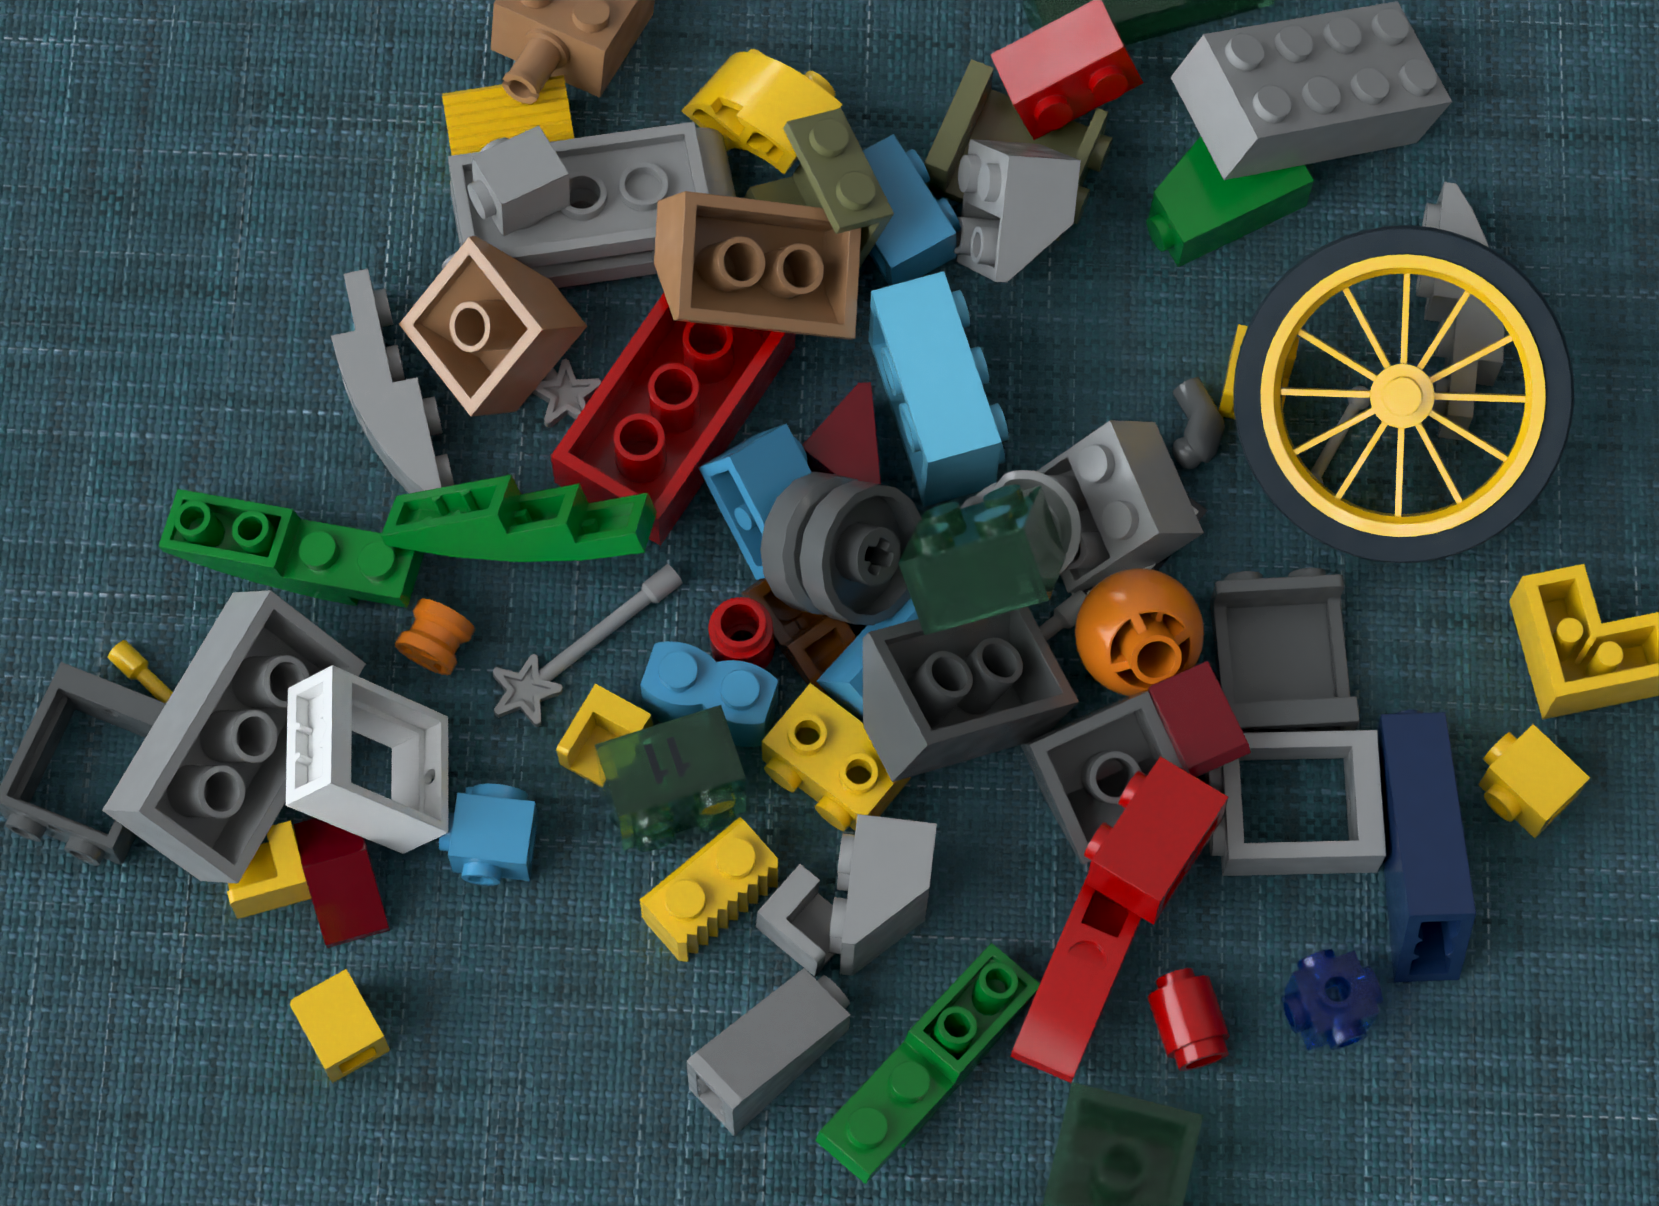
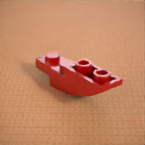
[1010,875,1143,1083]

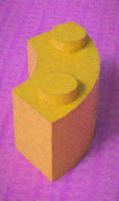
[682,49,843,174]

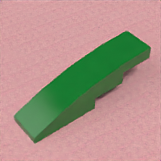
[381,474,657,562]

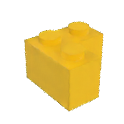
[1509,564,1659,720]

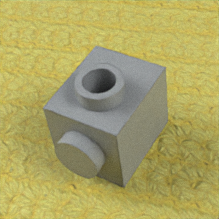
[467,125,570,237]

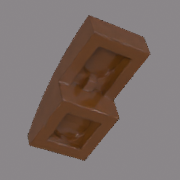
[741,578,856,695]

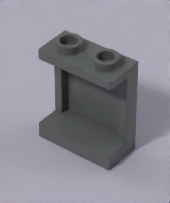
[1210,568,1359,733]

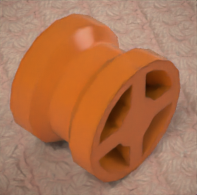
[395,598,475,675]

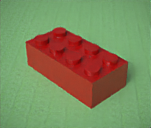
[551,293,795,546]

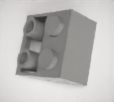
[954,139,1081,282]
[1037,420,1204,593]
[829,814,937,976]

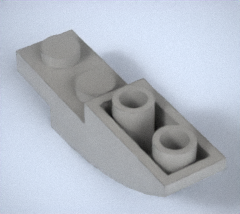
[1416,182,1504,440]
[331,269,454,493]

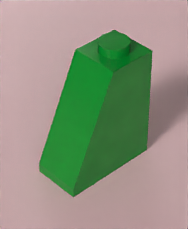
[1146,136,1314,267]

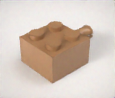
[491,0,655,104]

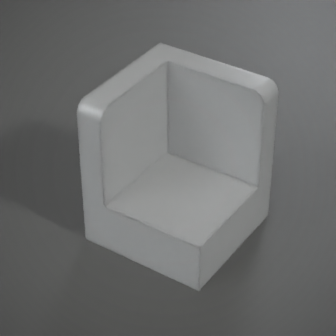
[756,864,835,976]

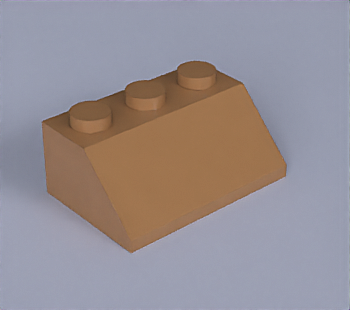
[654,191,861,340]

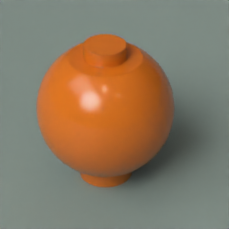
[1075,568,1204,696]

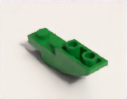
[158,489,425,608]
[815,943,1040,1184]

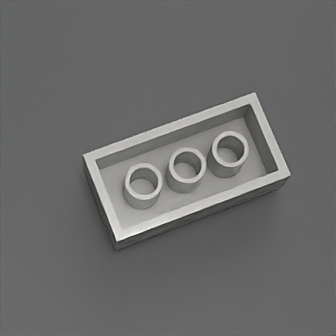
[1171,1,1452,180]
[102,590,366,883]

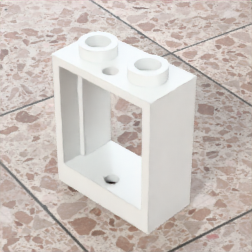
[286,665,449,854]

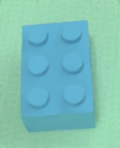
[868,271,1009,507]

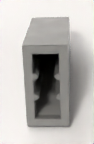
[686,968,850,1136]

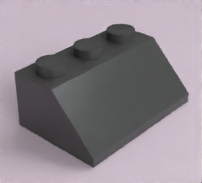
[863,592,1079,782]

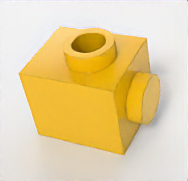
[1479,724,1590,838]

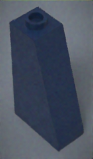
[1377,710,1476,982]

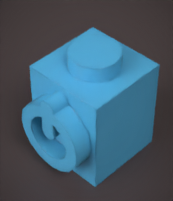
[439,783,539,886]

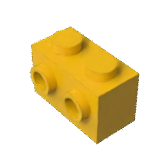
[762,683,911,831]

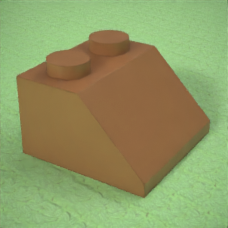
[399,236,587,416]

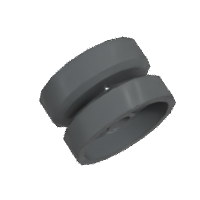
[760,472,926,626]

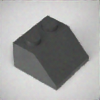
[1020,691,1183,864]

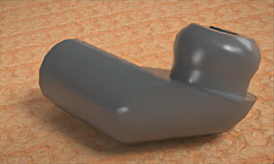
[1172,377,1225,469]

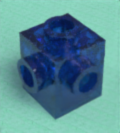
[1281,949,1383,1051]

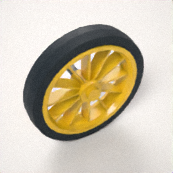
[1233,225,1574,563]

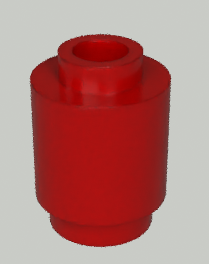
[708,597,775,669]
[1147,968,1230,1071]

